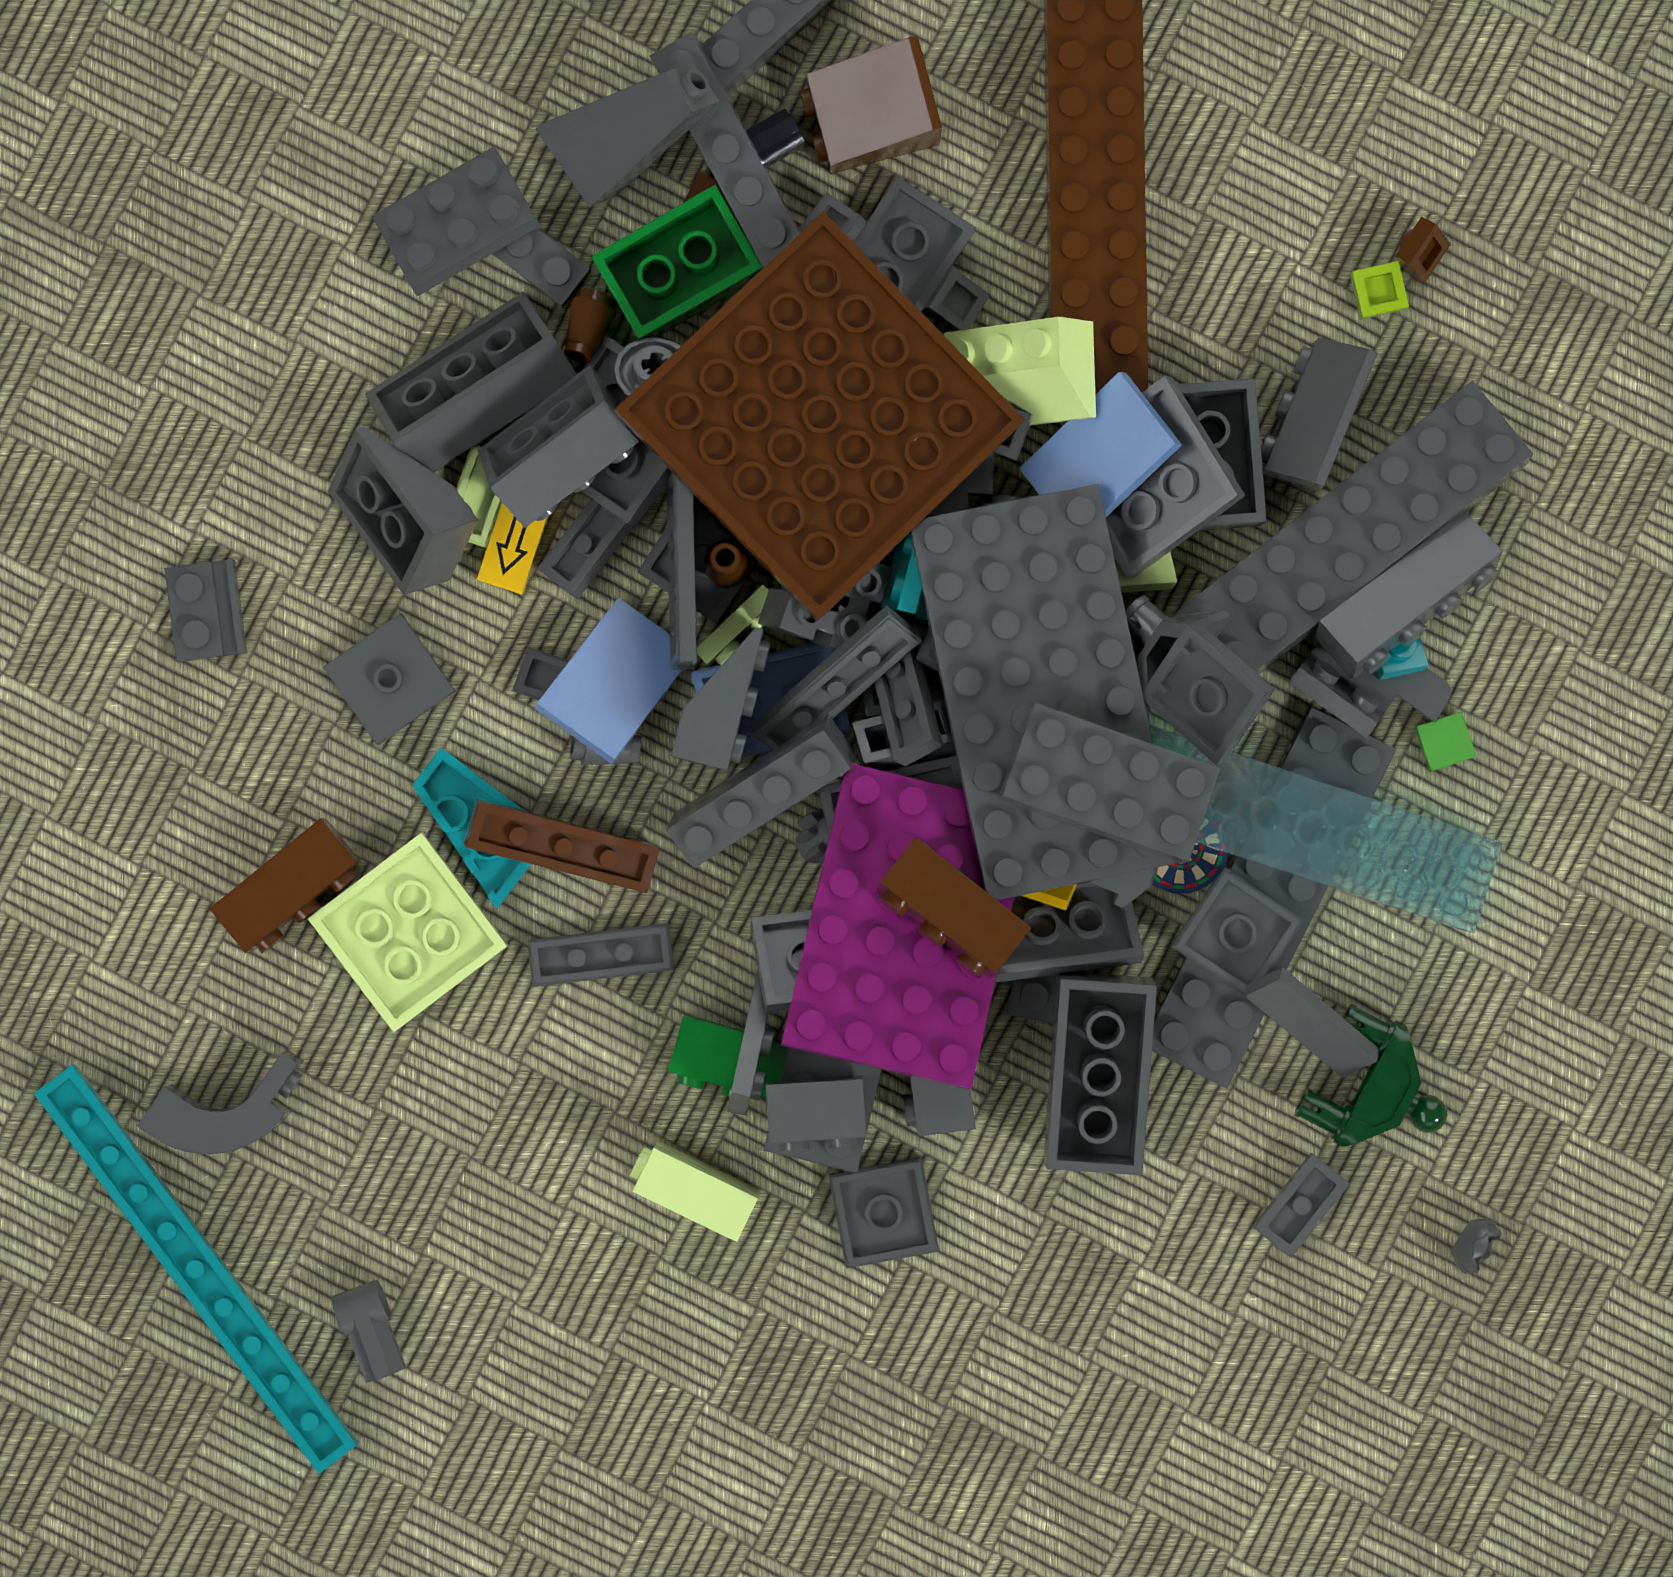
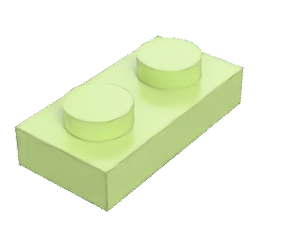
[697,585,769,667]

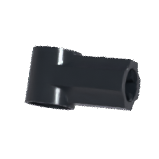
[746,108,805,168]

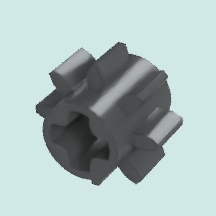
[795,809,829,867]

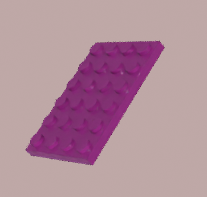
[781,763,1014,1090]

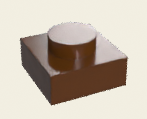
[1395,217,1451,283]

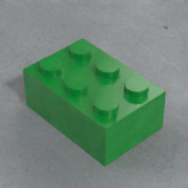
[591,185,763,339]

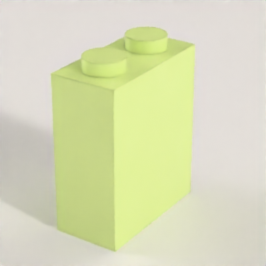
[629,1141,760,1242]

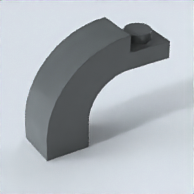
[137,1050,304,1154]

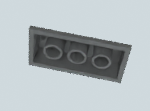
[365,292,577,472]

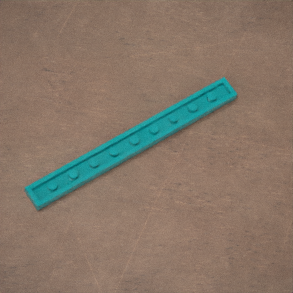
[34,1064,359,1474]

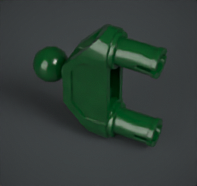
[1294,1004,1447,1147]

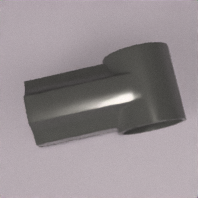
[331,1280,406,1383]

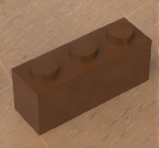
[209,818,362,954]
[876,837,1031,979]

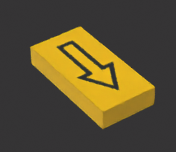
[477,502,549,595]

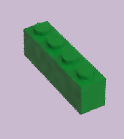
[668,1014,788,1098]

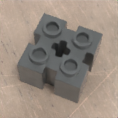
[758,562,893,652]

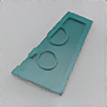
[412,748,532,909]

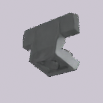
[1289,629,1451,738]

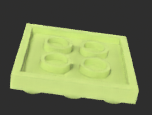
[308,833,509,1032]

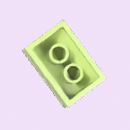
[944,317,1096,426]

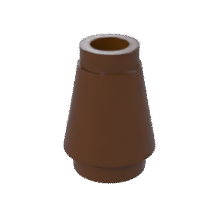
[564,289,616,363]
[704,539,751,586]

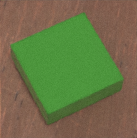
[1414,712,1477,772]

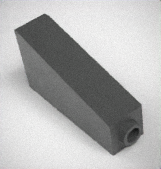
[536,62,719,207]

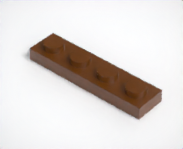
[463,798,660,893]

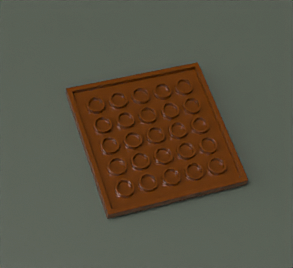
[614,211,1025,622]

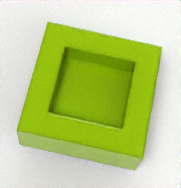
[1350,261,1409,320]

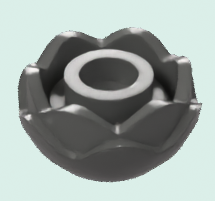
[1452,1219,1502,1274]

